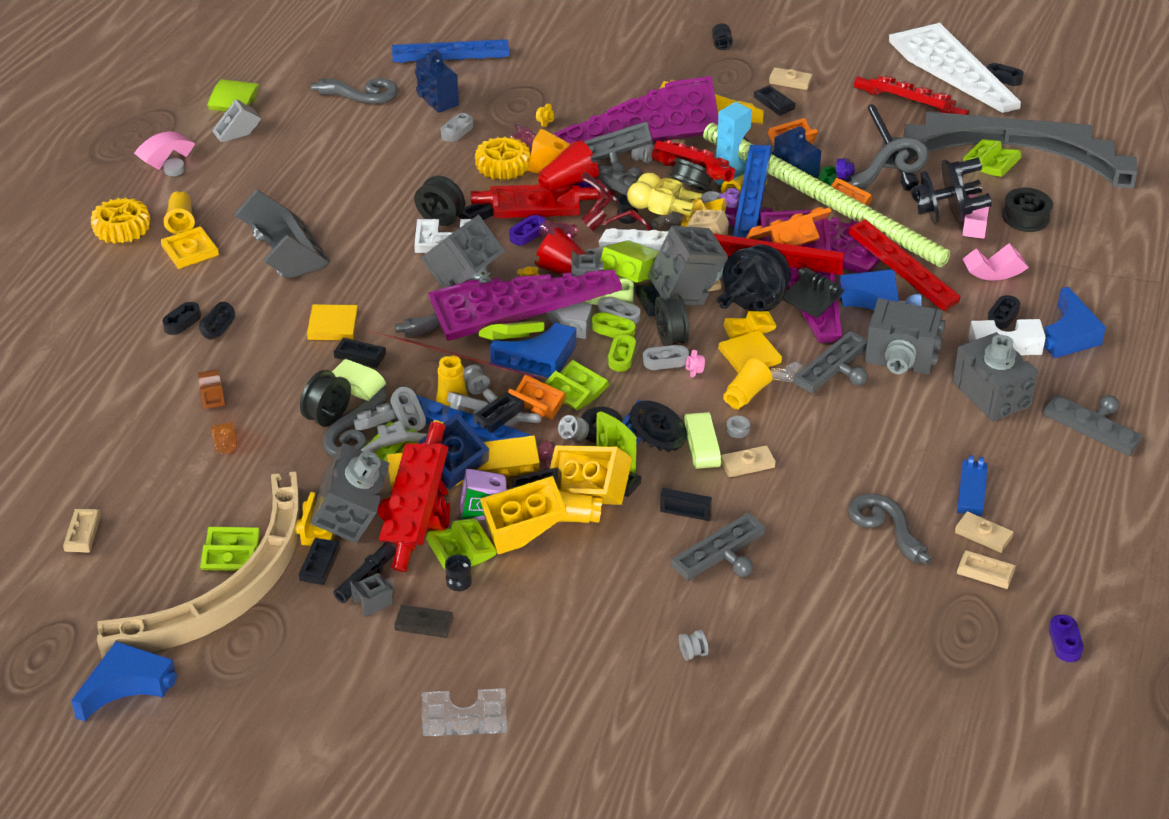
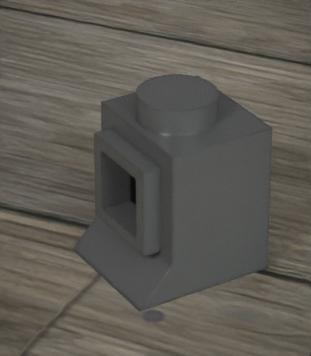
[571,251,603,276]
[350,573,394,617]

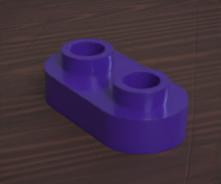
[836,158,855,180]
[509,215,546,246]
[1049,614,1084,662]

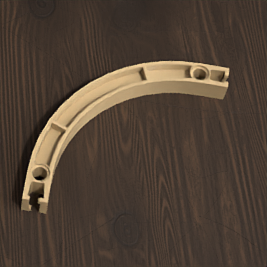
[97,472,301,659]

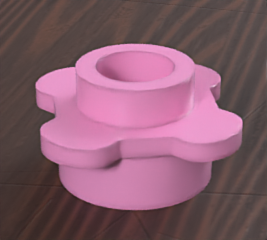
[686,350,705,378]

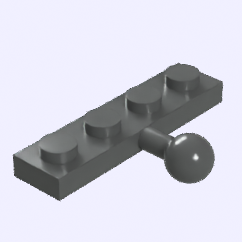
[583,122,653,173]
[592,160,643,196]
[794,331,868,394]
[1043,394,1143,457]
[671,513,766,581]

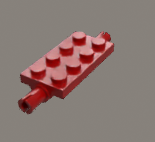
[854,75,970,115]
[651,139,736,182]
[470,184,599,219]
[379,422,449,573]

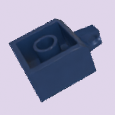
[415,50,459,113]
[773,126,822,191]
[418,413,489,490]

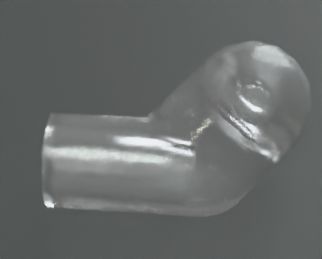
[651,211,684,229]
[771,361,803,382]

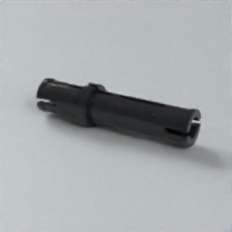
[333,542,396,603]

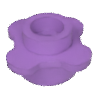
[719,188,741,208]

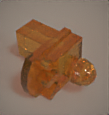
[211,422,238,454]

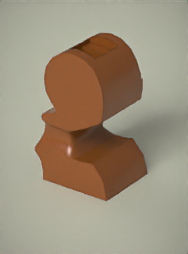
[198,369,225,409]

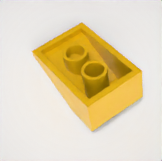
[550,446,632,505]
[480,476,568,555]

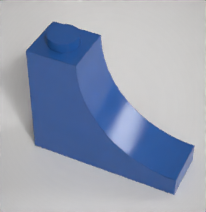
[838,269,899,311]
[1044,287,1106,358]
[490,323,576,378]
[71,642,177,722]

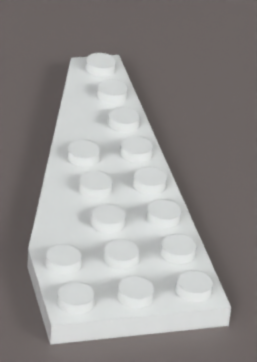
[889,23,1021,113]

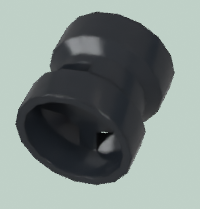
[712,23,733,50]
[617,194,638,224]
[445,554,472,591]

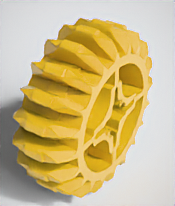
[475,136,530,181]
[91,197,151,244]

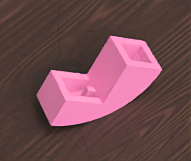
[135,131,195,170]
[962,195,991,239]
[963,243,1029,281]

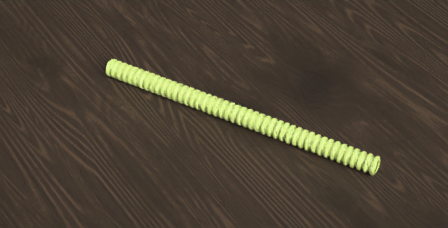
[704,123,950,267]

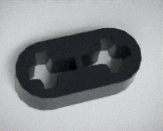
[987,63,1024,86]
[162,302,201,335]

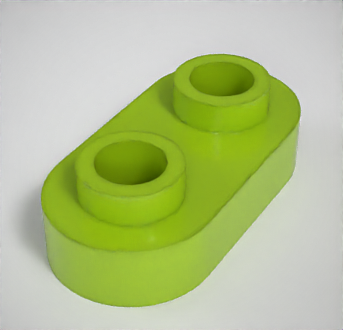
[592,312,635,338]
[608,334,636,372]

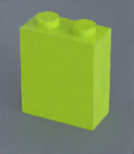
[600,240,659,283]

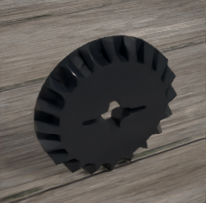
[628,400,687,453]

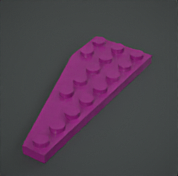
[428,270,622,341]

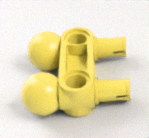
[627,173,702,217]

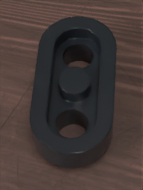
[987,295,1020,330]
[199,302,235,340]

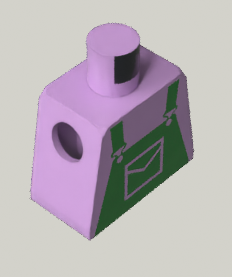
[460,469,509,520]

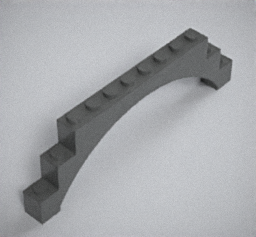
[882,112,1138,189]

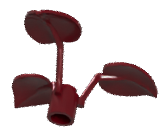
[580,172,653,232]

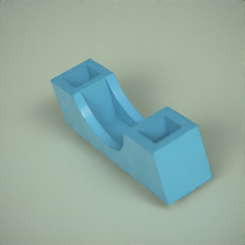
[715,102,752,186]

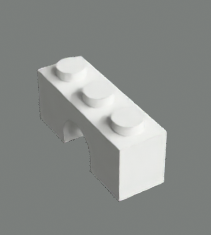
[968,319,1046,355]

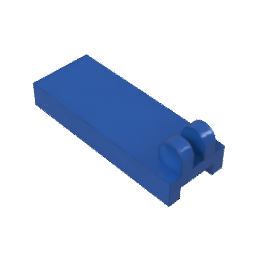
[957,455,988,516]

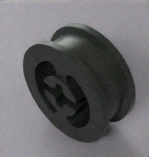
[668,158,713,192]
[414,175,465,226]
[1002,187,1053,232]
[655,294,689,346]
[300,370,351,427]

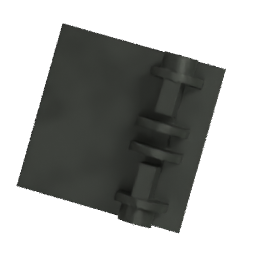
[782,267,844,318]

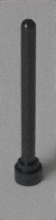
[868,104,919,191]

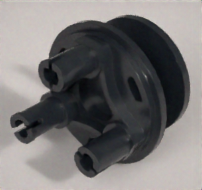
[911,157,992,224]
[717,245,791,312]

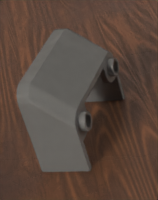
[234,189,330,278]

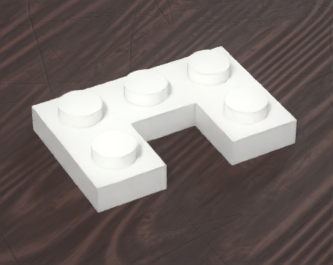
[414,219,472,253]

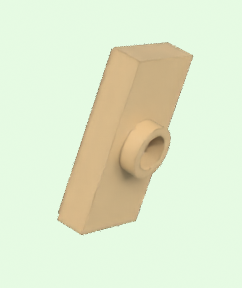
[769,67,812,90]
[721,445,776,477]
[63,509,101,552]
[955,512,1013,553]
[957,550,1016,589]

